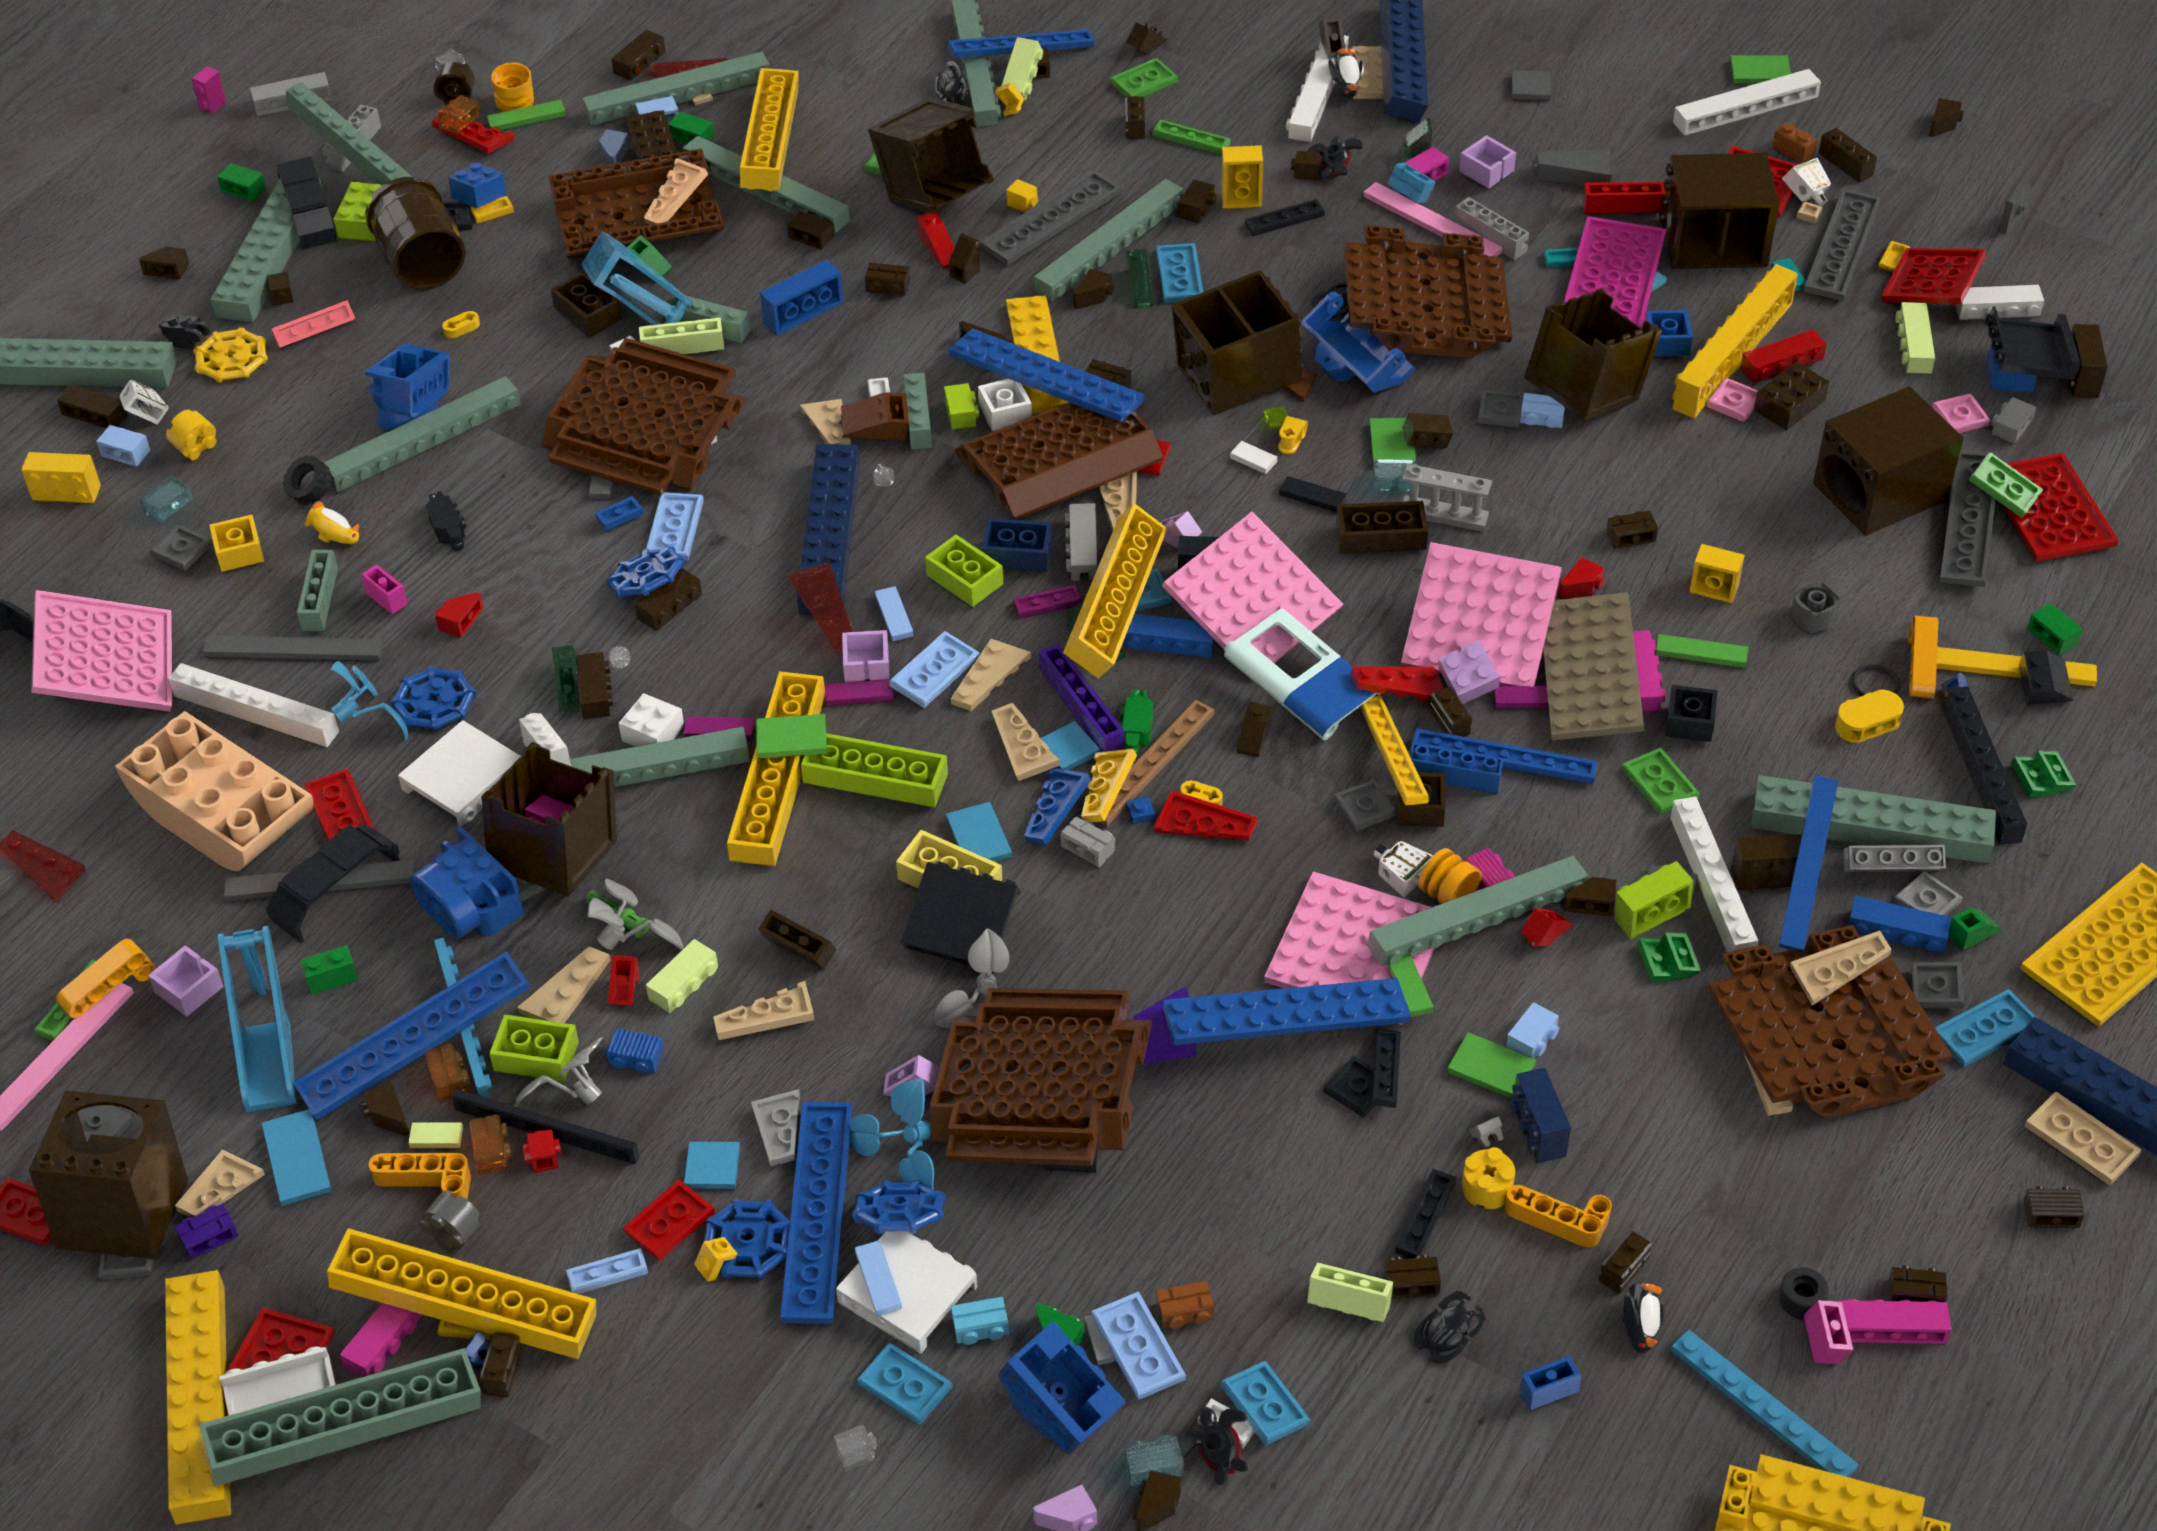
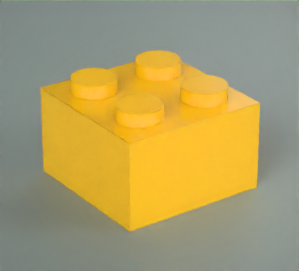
[210,515,265,572]
[1690,544,1745,603]

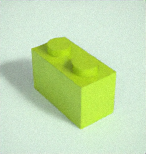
[944,383,979,430]

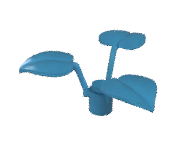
[331,661,408,741]
[849,1079,934,1190]

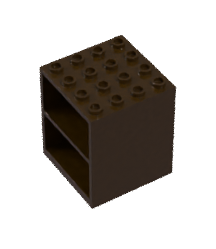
[1171,270,1304,415]

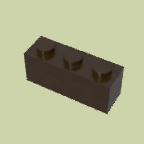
[611,29,666,81]
[1818,128,1877,183]
[57,384,128,429]
[635,568,702,631]
[576,652,614,719]
[758,909,836,970]

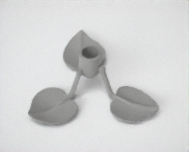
[588,878,684,951]
[934,928,1009,1029]
[514,1037,605,1107]

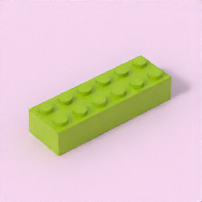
[801,733,948,807]

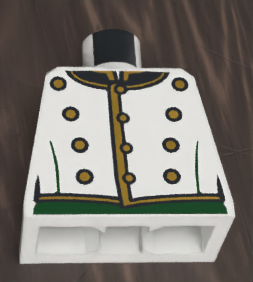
[1782,158,1831,206]
[119,380,169,425]
[1374,841,1433,897]

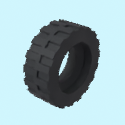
[283,455,332,505]

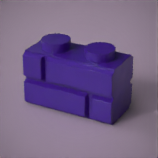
[175,1203,238,1259]

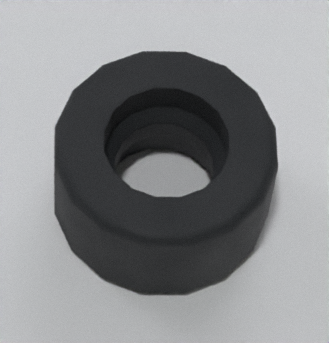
[1778,1267,1829,1319]

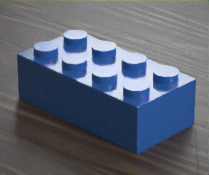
[760,260,843,336]

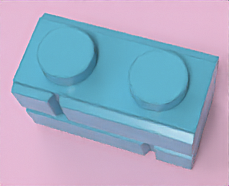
[951,1297,1009,1345]

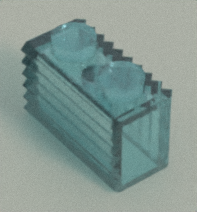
[1373,459,1417,492]
[140,476,193,524]
[1123,1435,1184,1486]

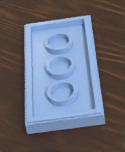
[646,493,704,561]
[889,631,980,708]
[1091,1291,1186,1400]

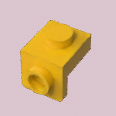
[995,82,1025,116]
[694,1237,737,1282]

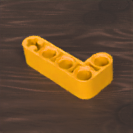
[1908,615,1938,699]
[56,939,156,1018]
[369,1153,471,1199]
[1505,1185,1612,1248]

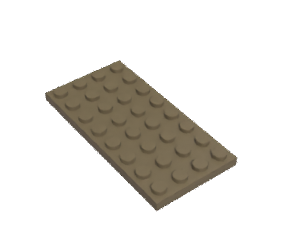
[1543,592,1644,741]

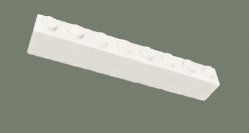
[1286,36,1349,142]
[1673,69,1821,136]
[168,663,339,747]
[1670,797,1758,953]

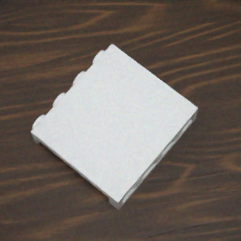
[398,720,521,827]
[836,1232,977,1354]
[219,1347,336,1415]

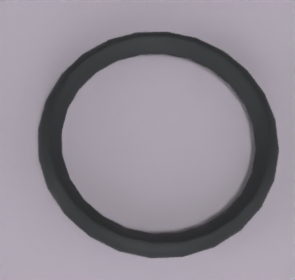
[1852,664,1900,696]

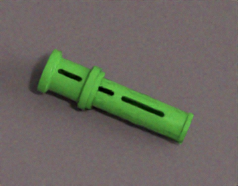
[586,889,649,938]

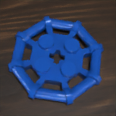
[607,546,685,598]
[391,666,476,731]
[852,1180,946,1234]
[704,1198,790,1279]

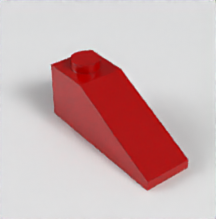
[917,212,955,270]

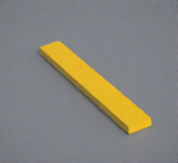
[1936,647,2097,687]
[1360,696,1429,806]

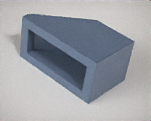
[598,129,630,165]

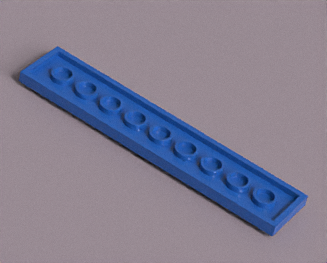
[949,328,1144,422]
[293,951,531,1120]
[1162,978,1411,1045]
[780,1102,853,1324]

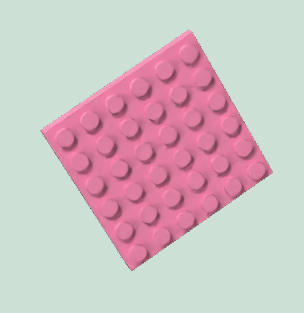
[1162,512,1344,664]
[1401,542,1562,687]
[31,590,172,712]
[1264,872,1435,1025]

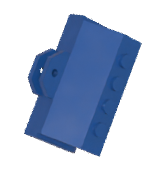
[1301,292,1416,393]

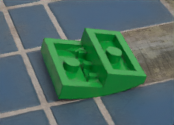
[2011,751,2076,797]
[1636,933,1701,982]

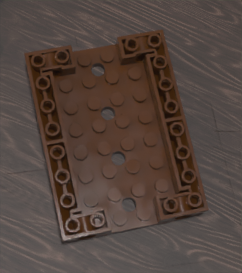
[548,149,724,258]
[955,402,1164,520]

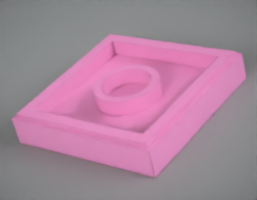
[1706,378,1758,422]
[1932,393,1991,433]

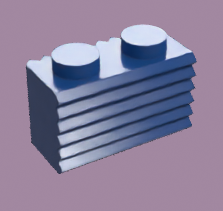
[606,1028,664,1073]
[1520,1356,1581,1410]

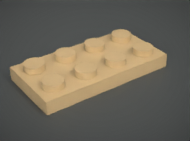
[1352,46,1383,99]
[2024,1092,2141,1186]

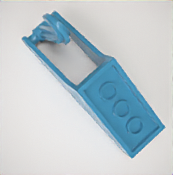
[581,231,693,325]
[218,926,297,1113]

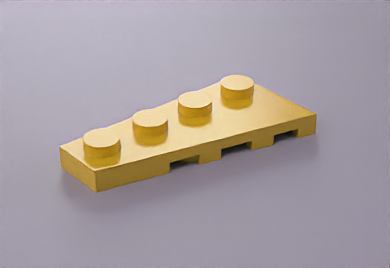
[1081,749,1137,822]

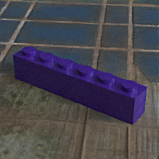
[1039,643,1125,752]

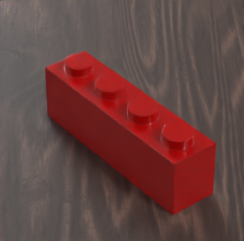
[1583,182,1665,214]
[1740,329,1827,384]

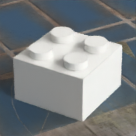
[978,379,1032,431]
[619,693,684,747]

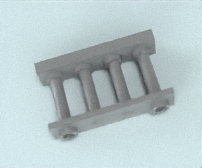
[1402,464,1492,532]

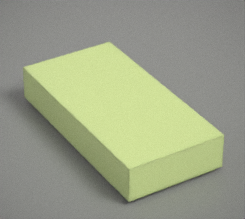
[409,1122,463,1148]

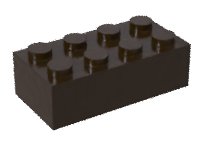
[626,110,677,160]
[1336,501,1428,553]

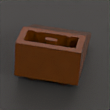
[841,392,909,441]

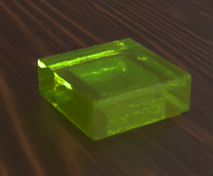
[1264,406,1288,429]

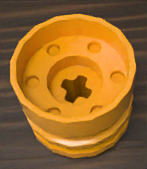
[491,62,534,112]
[1418,848,1481,904]

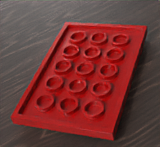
[2000,453,2119,562]

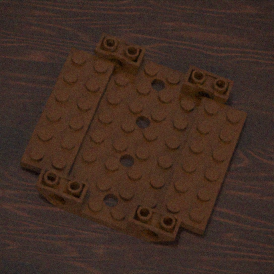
[1343,225,1513,359]
[542,338,747,496]
[1707,925,1952,1119]
[930,988,1152,1166]

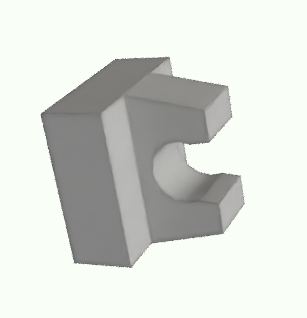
[1469,1116,1503,1148]

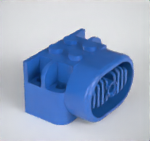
[365,343,450,431]
[410,825,524,938]
[998,1321,1126,1454]

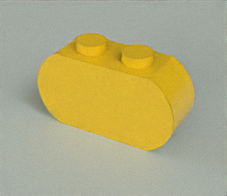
[1835,690,1904,743]

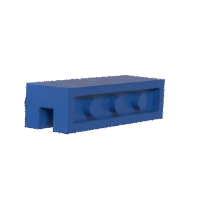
[1409,743,1504,794]

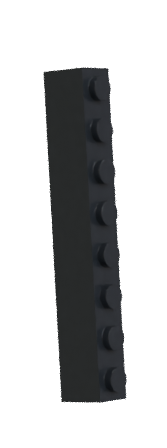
[1941,686,2027,845]

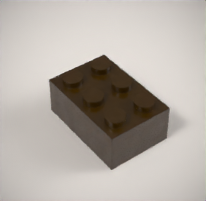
[551,271,622,337]
[2068,324,2108,398]
[1754,362,1829,430]
[1730,834,1802,890]

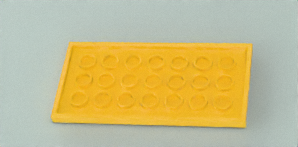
[2020,863,2157,1027]

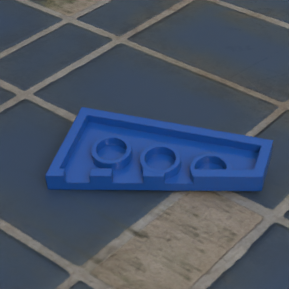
[1024,768,1091,846]

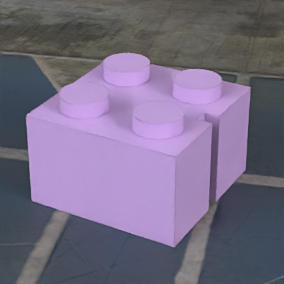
[1459,135,1516,189]
[842,630,890,683]
[1438,640,1499,704]
[148,945,224,1017]

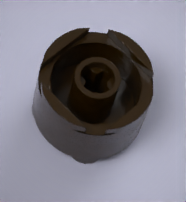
[433,62,475,107]

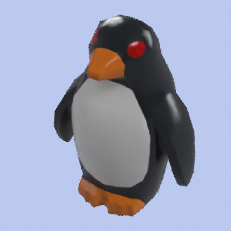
[1328,48,1364,98]
[1622,1283,1665,1353]

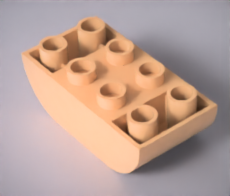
[115,711,313,871]

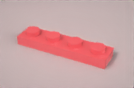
[271,300,355,348]

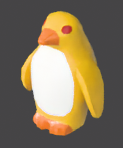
[305,501,359,544]

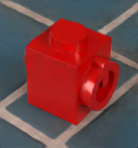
[523,1129,562,1173]

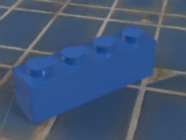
[1124,614,1215,658]
[1848,896,1951,954]

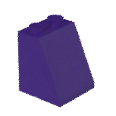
[1133,987,1197,1064]

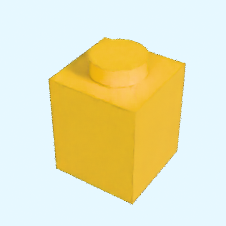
[1007,179,1038,213]

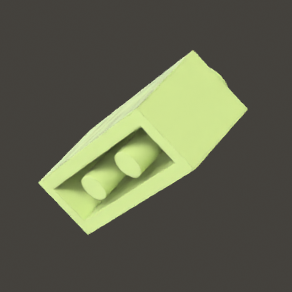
[1002,37,1043,101]
[646,939,718,1013]
[1307,1263,1393,1322]

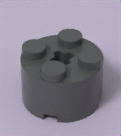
[1790,581,1839,634]
[419,1191,482,1251]

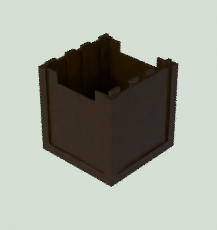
[868,97,994,214]
[1524,288,1662,421]
[481,742,617,897]

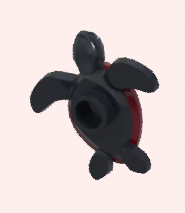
[1307,136,1363,179]
[1179,1406,1248,1486]

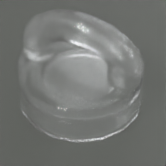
[873,464,894,486]
[606,646,630,668]

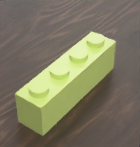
[1896,302,1935,374]
[639,318,724,354]

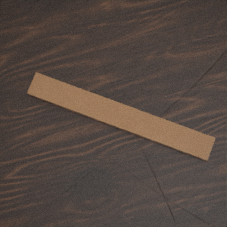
[1099,700,1214,827]

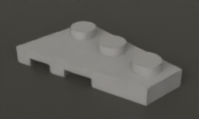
[751,1089,800,1167]

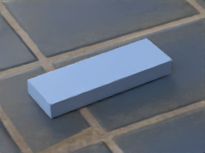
[875,586,914,642]
[855,1240,902,1316]
[566,1248,648,1294]

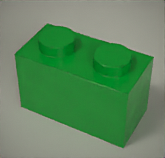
[668,112,714,145]
[217,163,266,202]
[2027,603,2083,655]
[300,945,358,995]

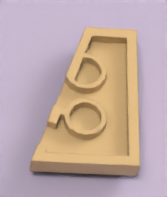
[800,399,851,445]
[175,1150,265,1218]

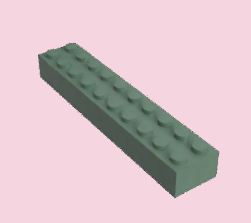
[211,177,323,323]
[0,338,177,388]
[1751,775,1996,864]
[199,1348,481,1487]

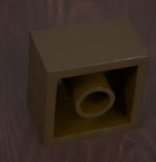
[1397,772,1445,827]

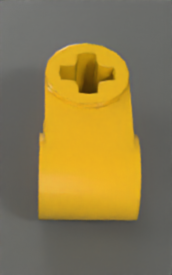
[1278,416,1308,454]

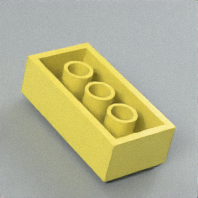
[896,830,1002,888]

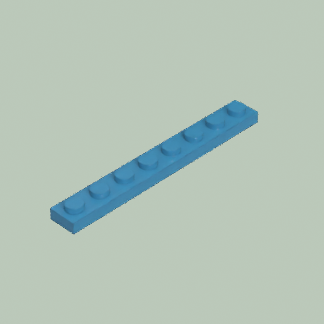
[434,938,492,1099]
[1671,1330,1859,1478]

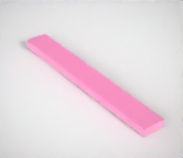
[1364,182,1502,257]
[0,983,134,1131]

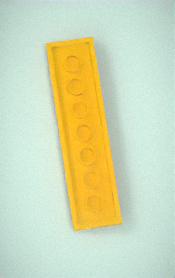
[1006,295,1068,414]

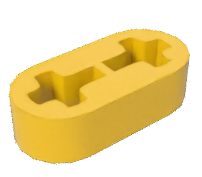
[442,311,480,338]
[1180,780,1223,806]

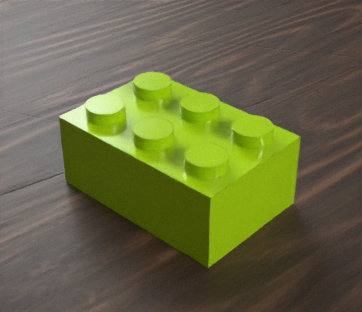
[333,182,383,241]
[925,535,1003,607]
[1614,861,1694,940]
[489,1014,579,1082]

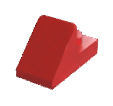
[608,955,640,1005]

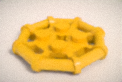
[193,327,268,383]

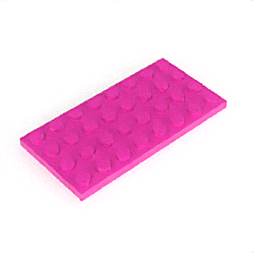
[1564,216,1666,328]

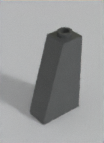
[1533,150,1612,186]

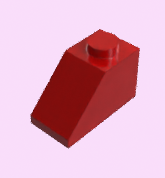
[1558,557,1605,600]
[435,592,484,638]
[1520,908,1573,947]

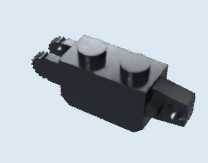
[158,314,213,349]
[425,491,467,551]

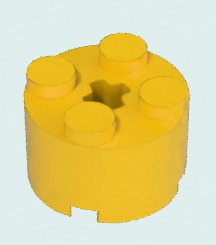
[166,409,217,460]
[1462,1147,1515,1209]

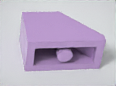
[1161,511,1202,548]
[883,1055,940,1096]
[1033,1485,1097,1531]

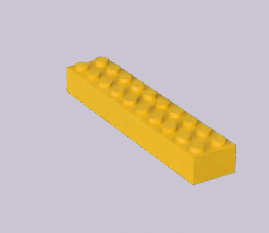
[740,68,799,191]
[1672,264,1798,419]
[1063,503,1167,679]
[727,671,825,866]
[327,1228,596,1359]
[165,1270,231,1525]

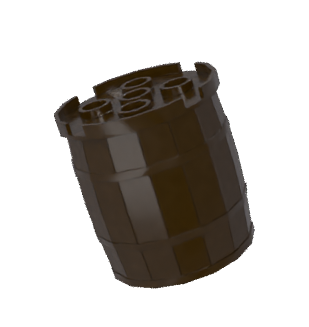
[365,177,466,289]

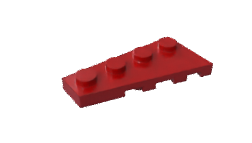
[432,113,515,154]
[1350,666,1444,702]
[1154,790,1258,841]

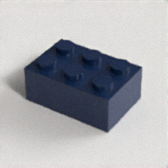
[982,518,1052,571]
[1510,1067,1571,1163]

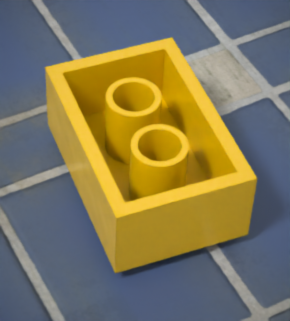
[1221,146,1263,209]
[21,452,101,503]

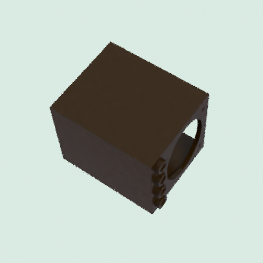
[1659,153,1779,269]
[1813,386,1964,536]
[29,1090,188,1259]

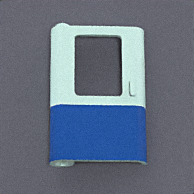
[1224,608,1381,740]

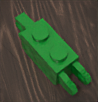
[1119,689,1153,757]

